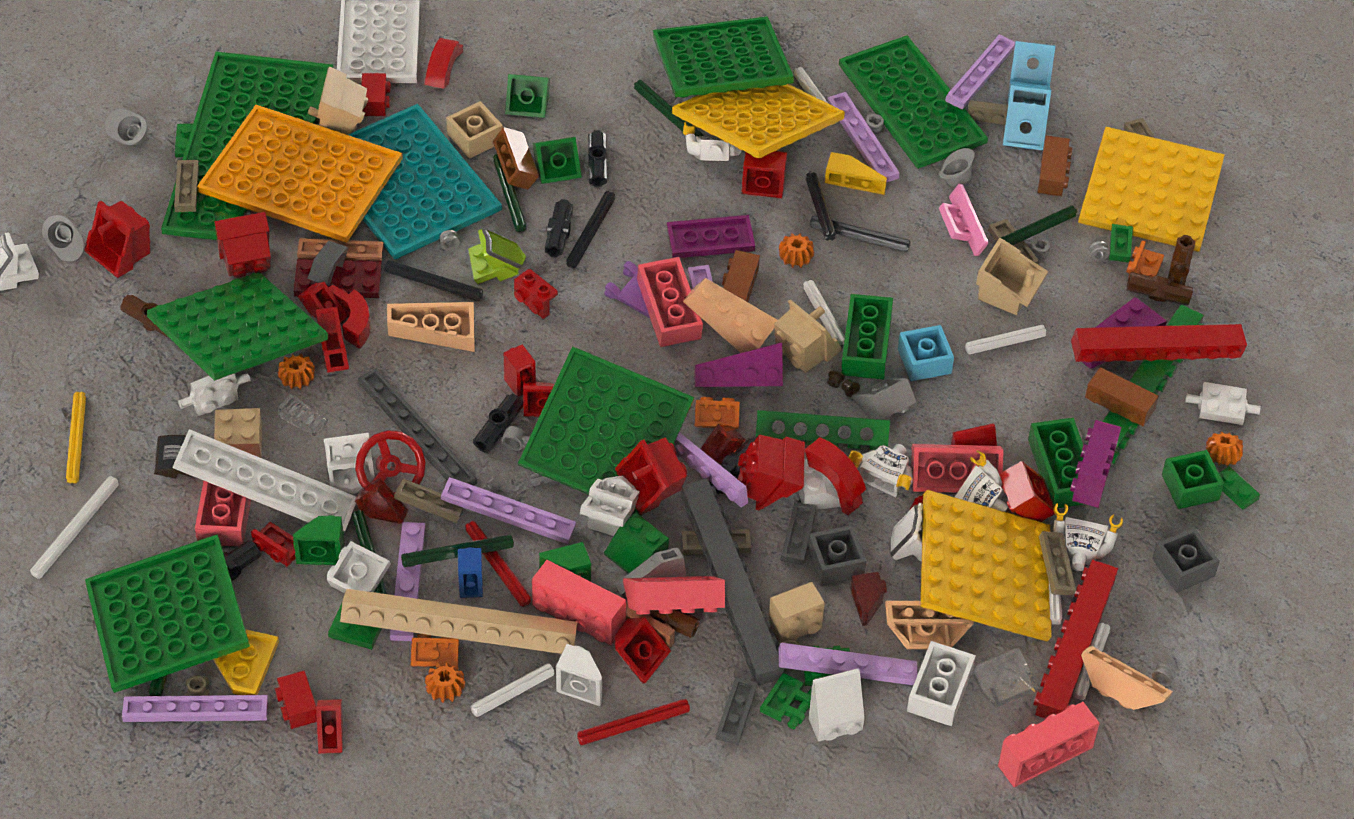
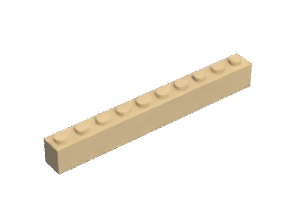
[340,589,578,654]

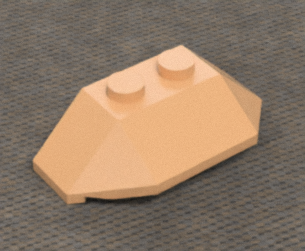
[885,601,974,650]
[1081,646,1173,710]

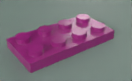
[667,215,755,258]

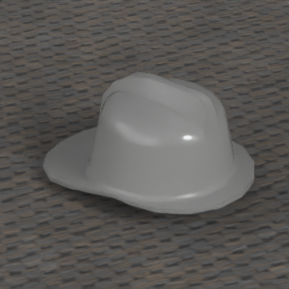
[105,108,149,146]
[939,148,975,188]
[42,215,85,262]

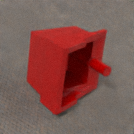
[85,201,151,278]
[215,212,271,278]
[738,435,805,511]
[615,437,688,515]

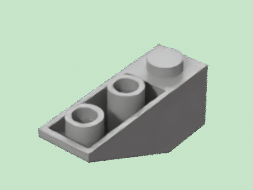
[615,547,687,598]

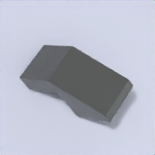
[308,240,349,286]

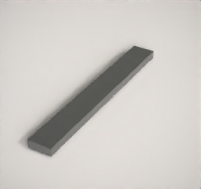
[358,368,477,486]

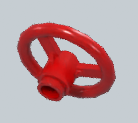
[355,430,426,502]

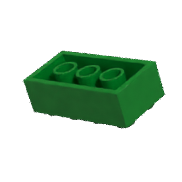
[841,294,893,380]
[1028,417,1085,508]

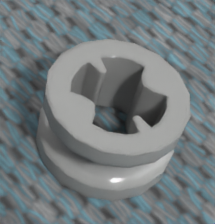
[866,114,884,134]
[440,230,460,250]
[1031,238,1050,259]
[1089,241,1110,261]
[1152,663,1176,686]

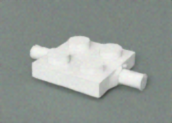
[178,372,250,416]
[1185,382,1261,425]

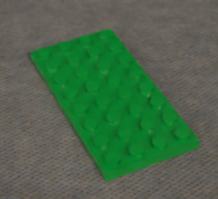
[839,35,988,169]

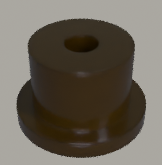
[827,370,845,388]
[841,379,860,398]

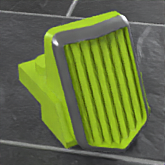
[468,229,527,284]

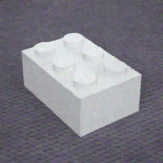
[907,641,976,726]

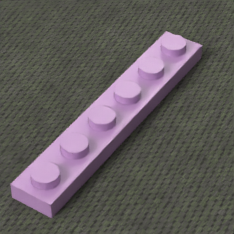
[945,34,1015,110]
[827,92,900,182]
[674,432,748,507]
[441,477,576,544]
[390,522,426,641]
[778,643,918,685]
[122,695,268,722]

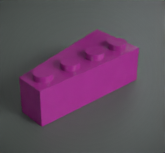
[694,343,783,387]
[1070,420,1121,508]

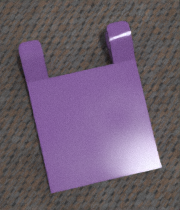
[604,261,650,318]

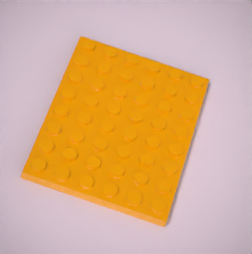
[197,105,403,243]

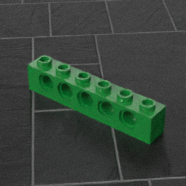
[756,410,890,450]

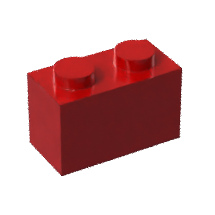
[361,73,391,116]
[503,344,536,397]
[274,670,317,729]

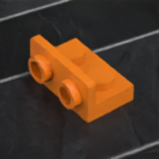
[1126,240,1164,277]
[695,397,740,429]
[411,634,460,667]

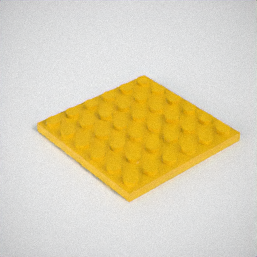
[672,84,845,158]
[1078,126,1225,252]
[920,490,1051,642]

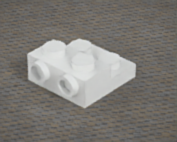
[327,541,391,593]

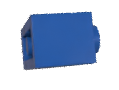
[458,547,483,598]

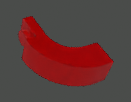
[805,437,866,516]

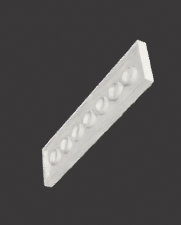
[173,429,358,533]

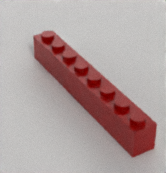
[1071,324,1247,363]
[1033,560,1118,719]

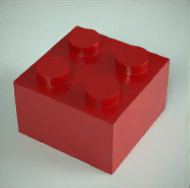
[741,151,787,198]
[1000,461,1054,522]

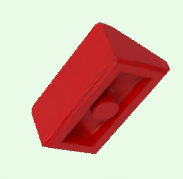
[951,423,997,446]

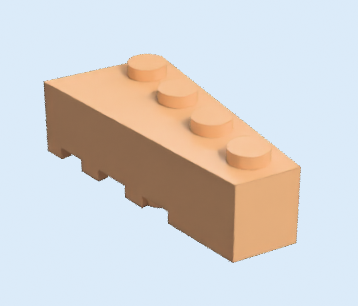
[683,278,778,353]
[387,302,475,352]

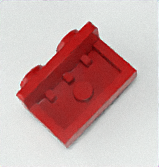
[514,269,558,319]
[251,521,296,567]

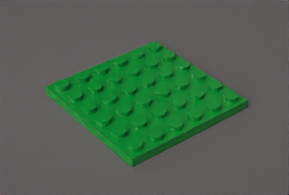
[653,16,794,98]
[147,272,328,381]
[518,346,694,517]
[85,534,250,693]

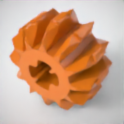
[779,233,814,268]
[278,353,315,390]
[1206,432,1243,466]
[425,662,465,703]

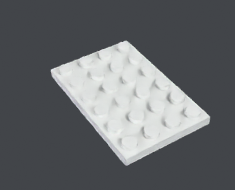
[337,0,420,83]

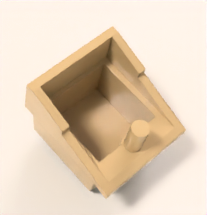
[308,67,368,135]
[976,238,1048,315]
[774,299,842,373]

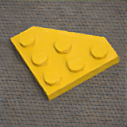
[213,629,279,695]

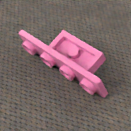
[939,184,988,256]

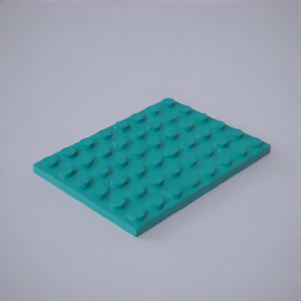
[348,104,502,260]

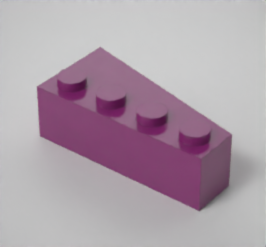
[1082,297,1167,369]

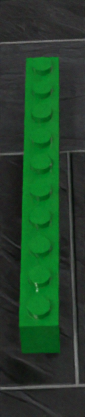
[1087,305,1204,465]

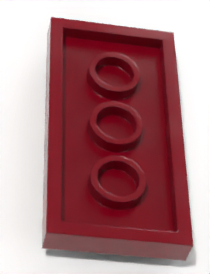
[293,259,382,298]

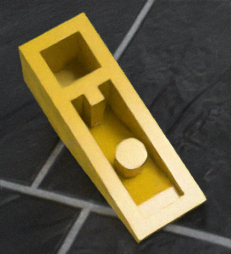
[825,152,887,195]

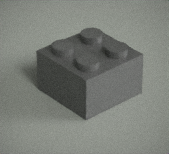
[808,525,866,586]
[1152,528,1220,592]

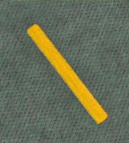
[66,391,86,484]

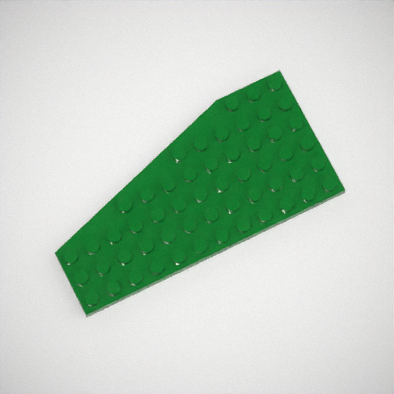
[161,51,333,240]

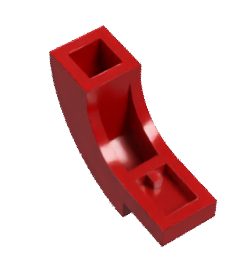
[424,38,464,89]
[329,284,370,349]
[315,306,349,373]

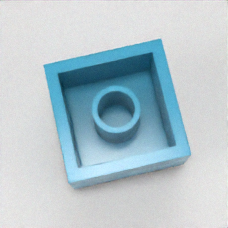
[898,325,954,382]

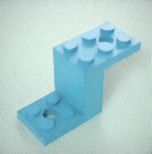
[1003,41,1056,150]

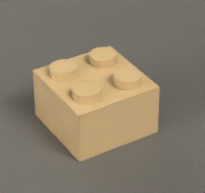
[446,101,503,159]
[214,408,262,458]
[768,582,825,643]

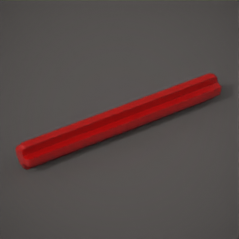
[465,521,531,607]
[577,699,690,745]

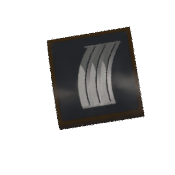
[154,435,194,479]

